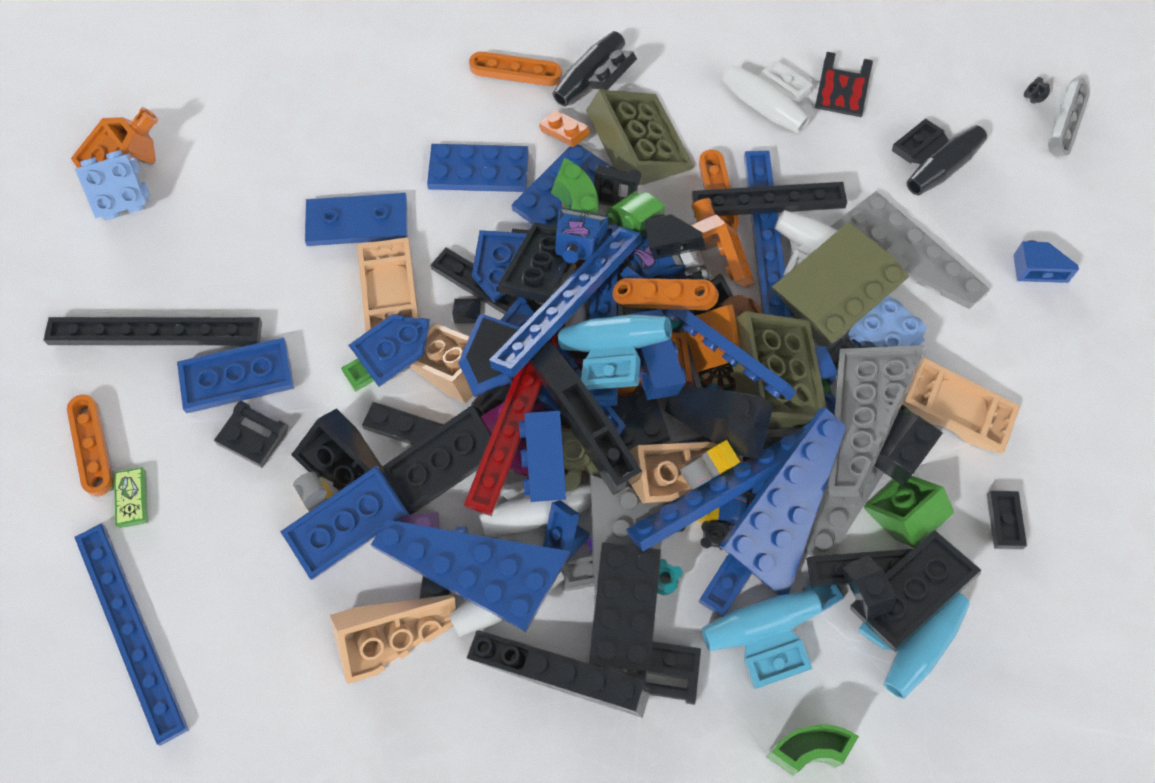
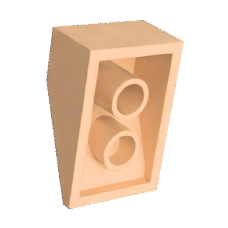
[409,323,473,404]

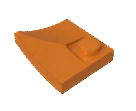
[682,304,740,372]

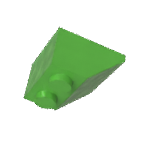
[864,476,954,548]

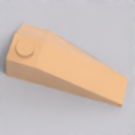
[629,442,743,504]
[330,595,456,684]

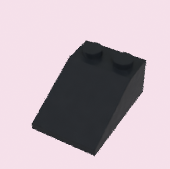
[874,409,943,486]

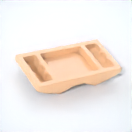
[357,237,419,332]
[902,357,1020,454]

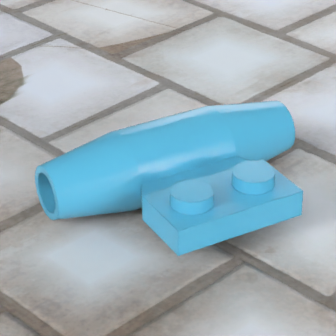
[558,315,672,390]
[701,590,822,689]
[858,593,970,699]

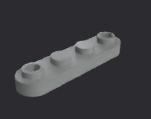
[1048,78,1089,157]

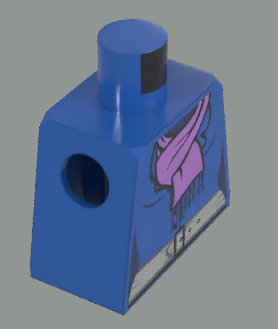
[555,207,609,263]
[619,236,686,279]

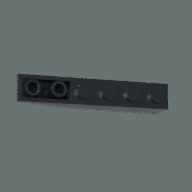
[529,340,642,495]
[467,630,652,718]

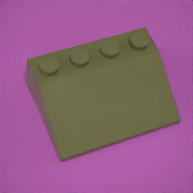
[586,90,694,185]
[771,222,909,347]
[733,311,827,429]

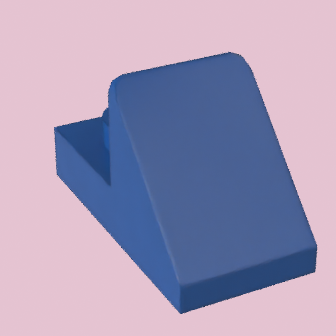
[543,500,590,564]

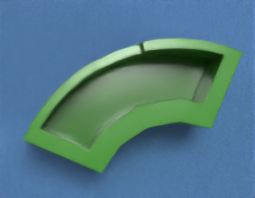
[551,158,598,214]
[605,191,665,236]
[766,724,859,776]

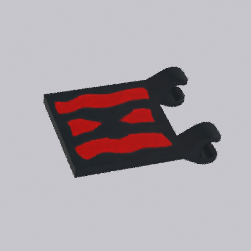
[815,52,873,117]

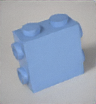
[75,150,151,220]
[846,295,928,348]

